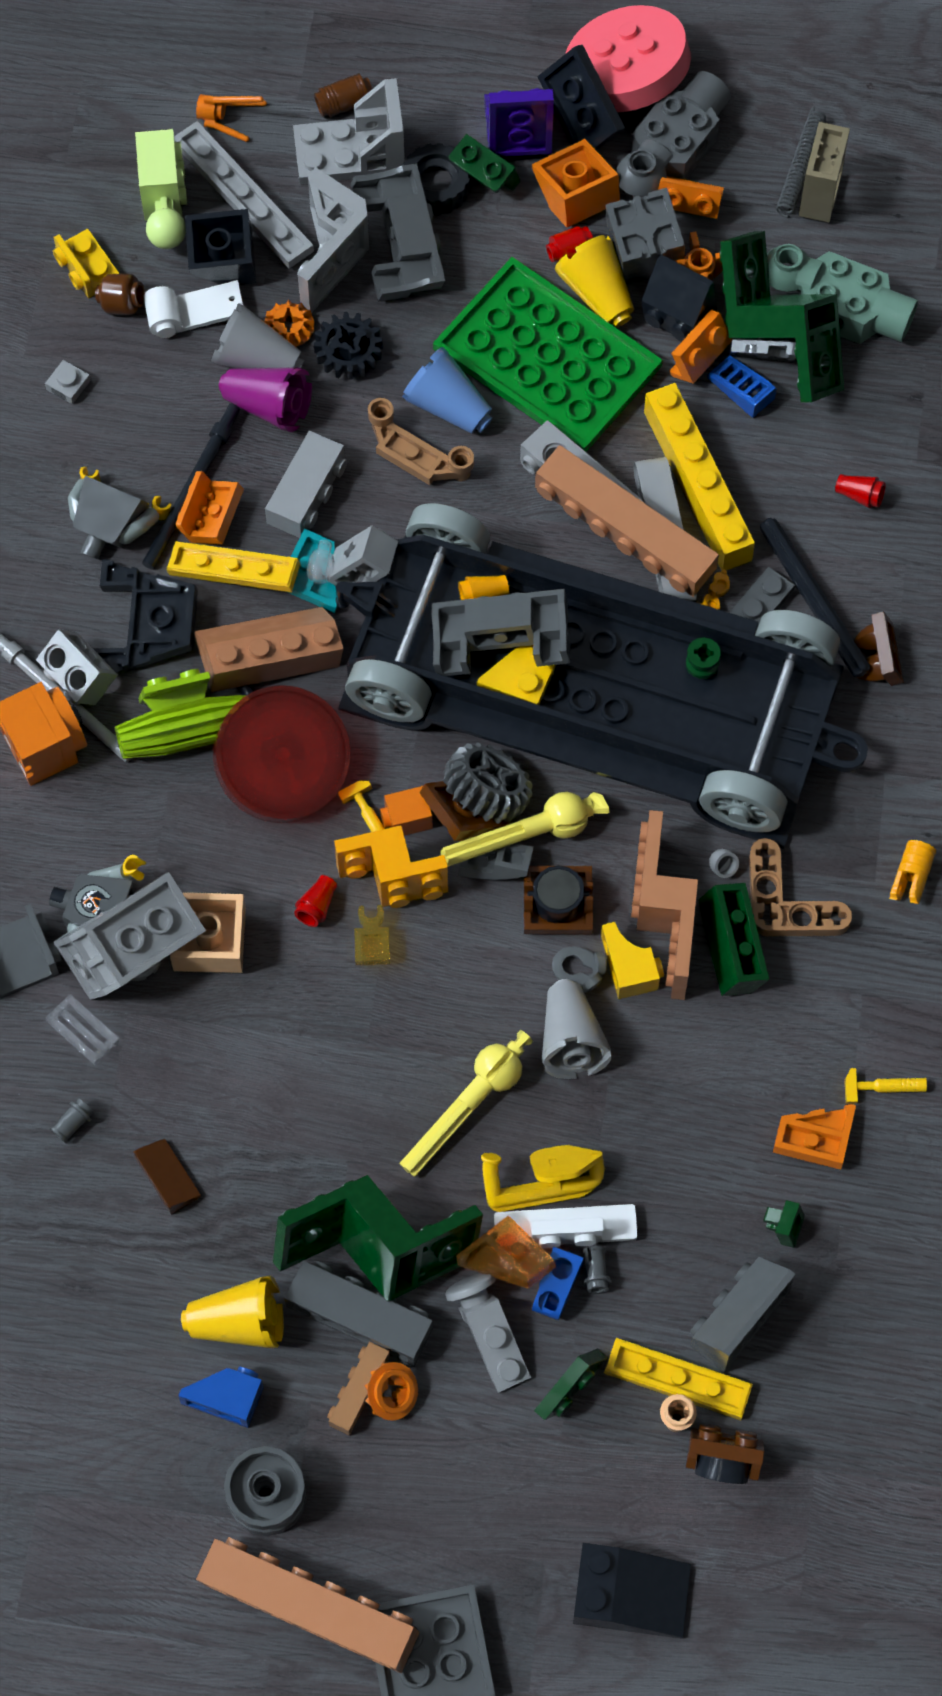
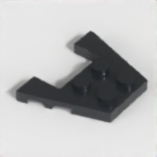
[93,559,198,674]

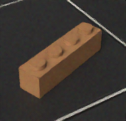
[327,1341,390,1436]

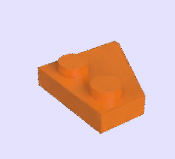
[773,1104,856,1170]

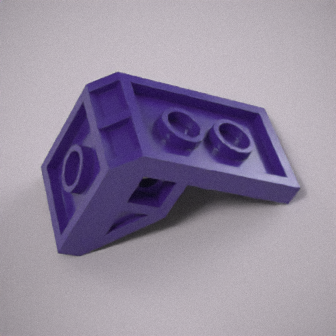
[484,88,554,157]

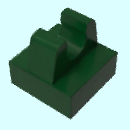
[763,1200,805,1248]

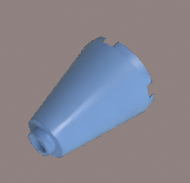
[402,347,493,434]

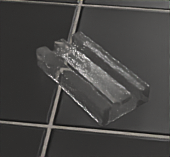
[46,994,120,1066]

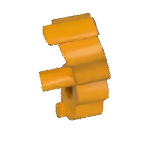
[701,569,730,610]

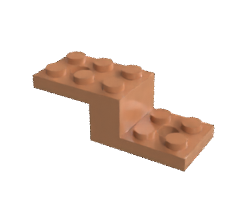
[631,810,698,1000]

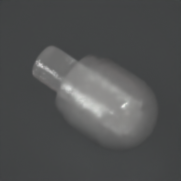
[307,540,335,585]

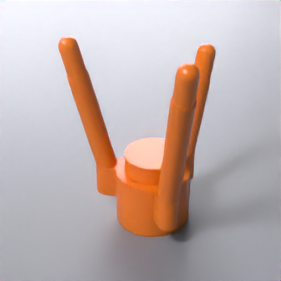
[196,94,267,142]

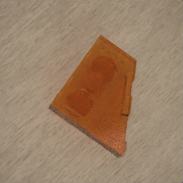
[456,1215,556,1289]

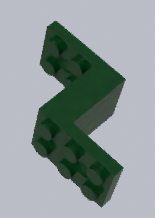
[720,231,844,402]
[273,1175,483,1302]

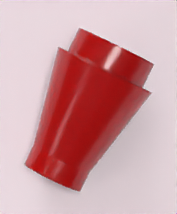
[835,474,886,509]
[294,875,337,927]

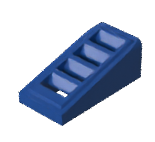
[707,355,777,418]

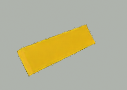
[166,541,300,592]
[604,1338,753,1420]

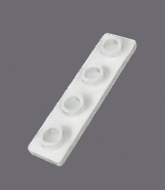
[494,1204,637,1248]

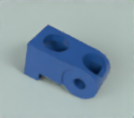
[532,1247,584,1321]

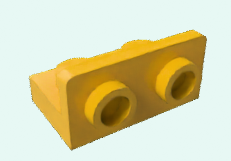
[53,229,119,299]

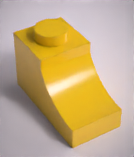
[601,922,664,999]

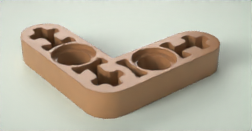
[749,838,852,936]

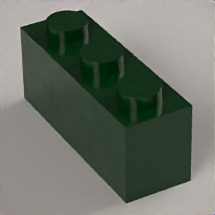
[698,883,769,996]

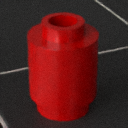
[546,226,593,263]

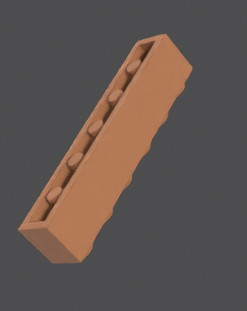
[535,445,719,597]
[196,1537,420,1674]

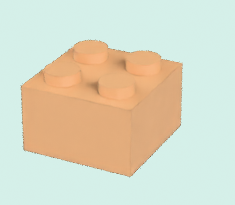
[170,893,246,973]

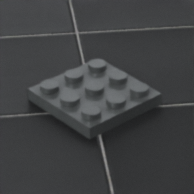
[375,1585,495,1696]

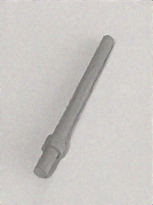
[0,633,132,763]

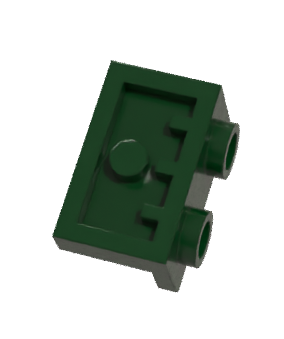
[448,134,520,193]

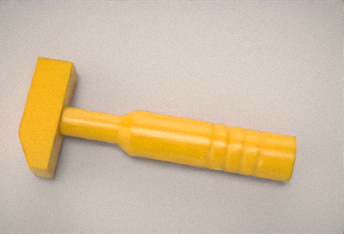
[337,781,385,832]
[845,1068,927,1104]

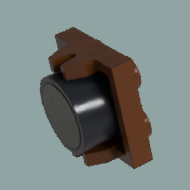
[524,865,593,935]
[686,1424,764,1484]

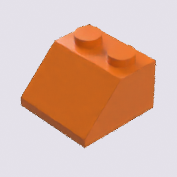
[532,139,620,228]

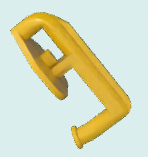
[481,1145,605,1212]

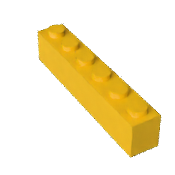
[644,383,755,570]

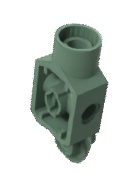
[767,244,919,344]

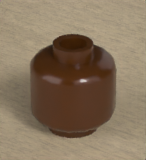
[95,274,145,315]

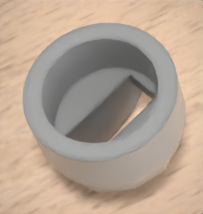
[709,849,739,878]

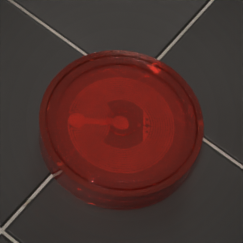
[213,685,351,823]

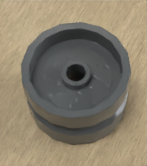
[224,1446,307,1536]

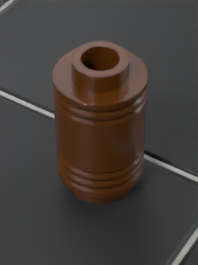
[314,73,372,118]

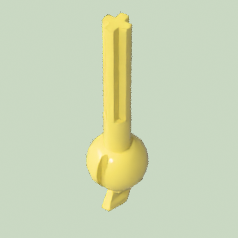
[440,792,610,866]
[399,1030,533,1177]

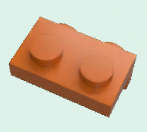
[658,176,724,219]
[670,310,732,384]
[176,471,244,544]

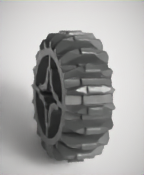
[443,742,533,824]

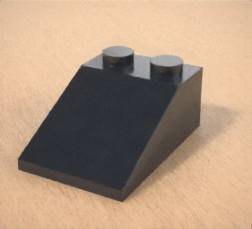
[573,1543,691,1639]

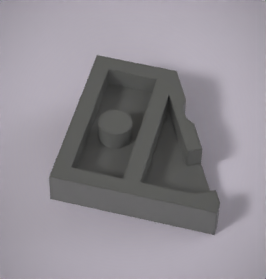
[730,338,796,363]

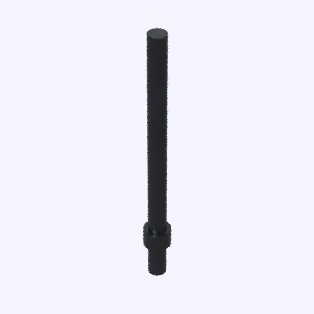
[142,403,241,569]

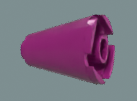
[219,367,312,432]

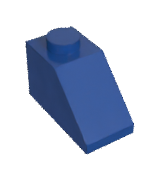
[178,1367,264,1428]

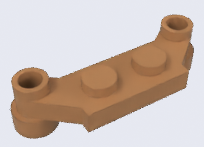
[368,398,474,485]

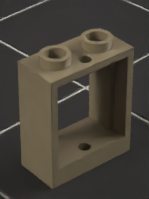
[799,122,850,223]

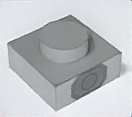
[45,360,91,405]

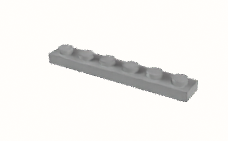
[174,121,314,269]

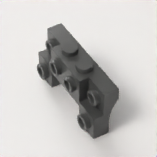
[350,164,445,301]
[432,589,570,676]

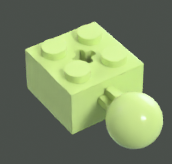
[135,129,187,249]

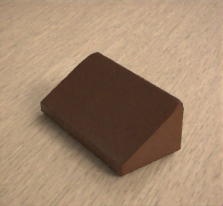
[133,1138,201,1215]

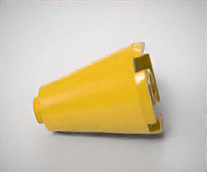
[555,235,634,328]
[181,1275,284,1348]

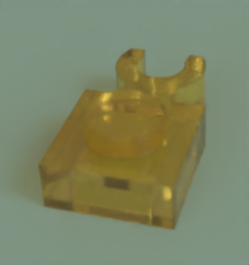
[354,905,390,965]

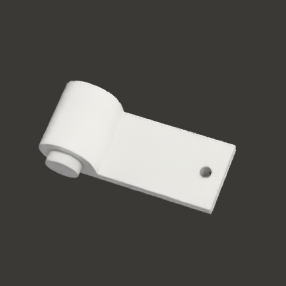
[144,280,243,338]

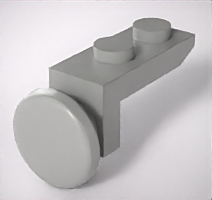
[445,1272,531,1393]

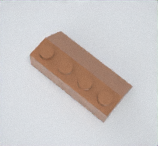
[194,607,343,692]

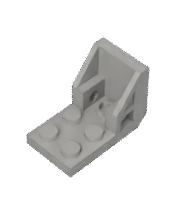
[293,78,405,185]
[297,167,369,313]
[54,872,206,1000]

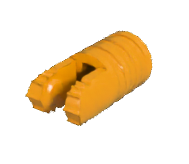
[889,840,936,904]

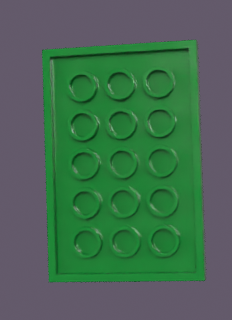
[433,257,663,452]

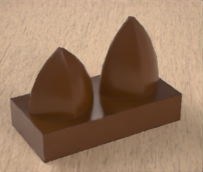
[854,611,904,686]

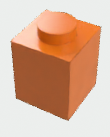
[380,786,433,836]

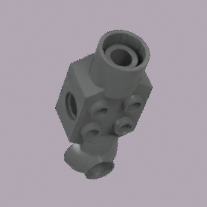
[616,71,731,197]

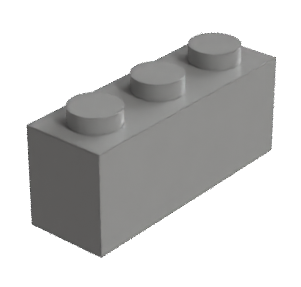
[265,431,347,538]

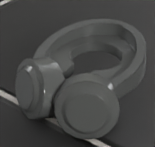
[552,946,607,993]

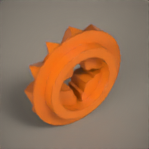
[264,300,314,347]
[364,1362,418,1421]

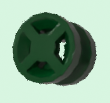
[686,637,721,679]

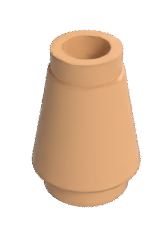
[660,1394,697,1432]

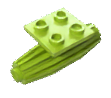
[115,669,258,759]

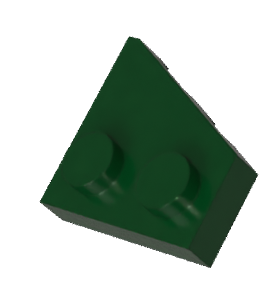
[534,1348,608,1420]

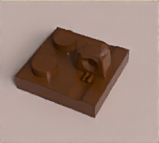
[419,781,509,841]

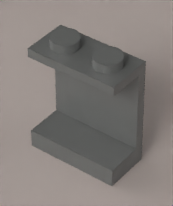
[0,904,61,998]

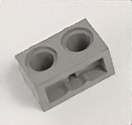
[36,629,118,705]

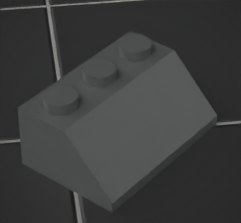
[690,1257,796,1373]

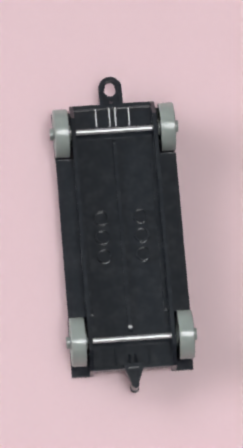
[336,503,868,849]

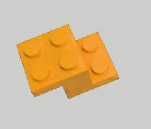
[334,825,448,908]

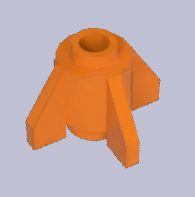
[674,231,723,281]

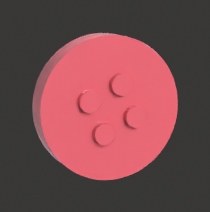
[566,5,691,112]

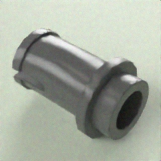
[49,1098,94,1144]
[583,1246,612,1294]

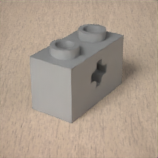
[326,525,398,586]

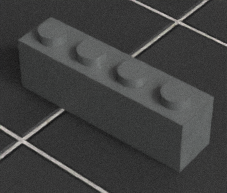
[284,1260,433,1367]

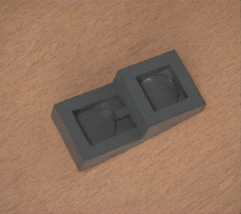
[458,843,533,880]

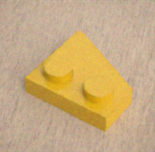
[477,645,556,705]

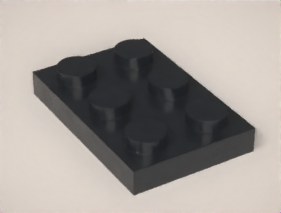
[537,44,625,150]

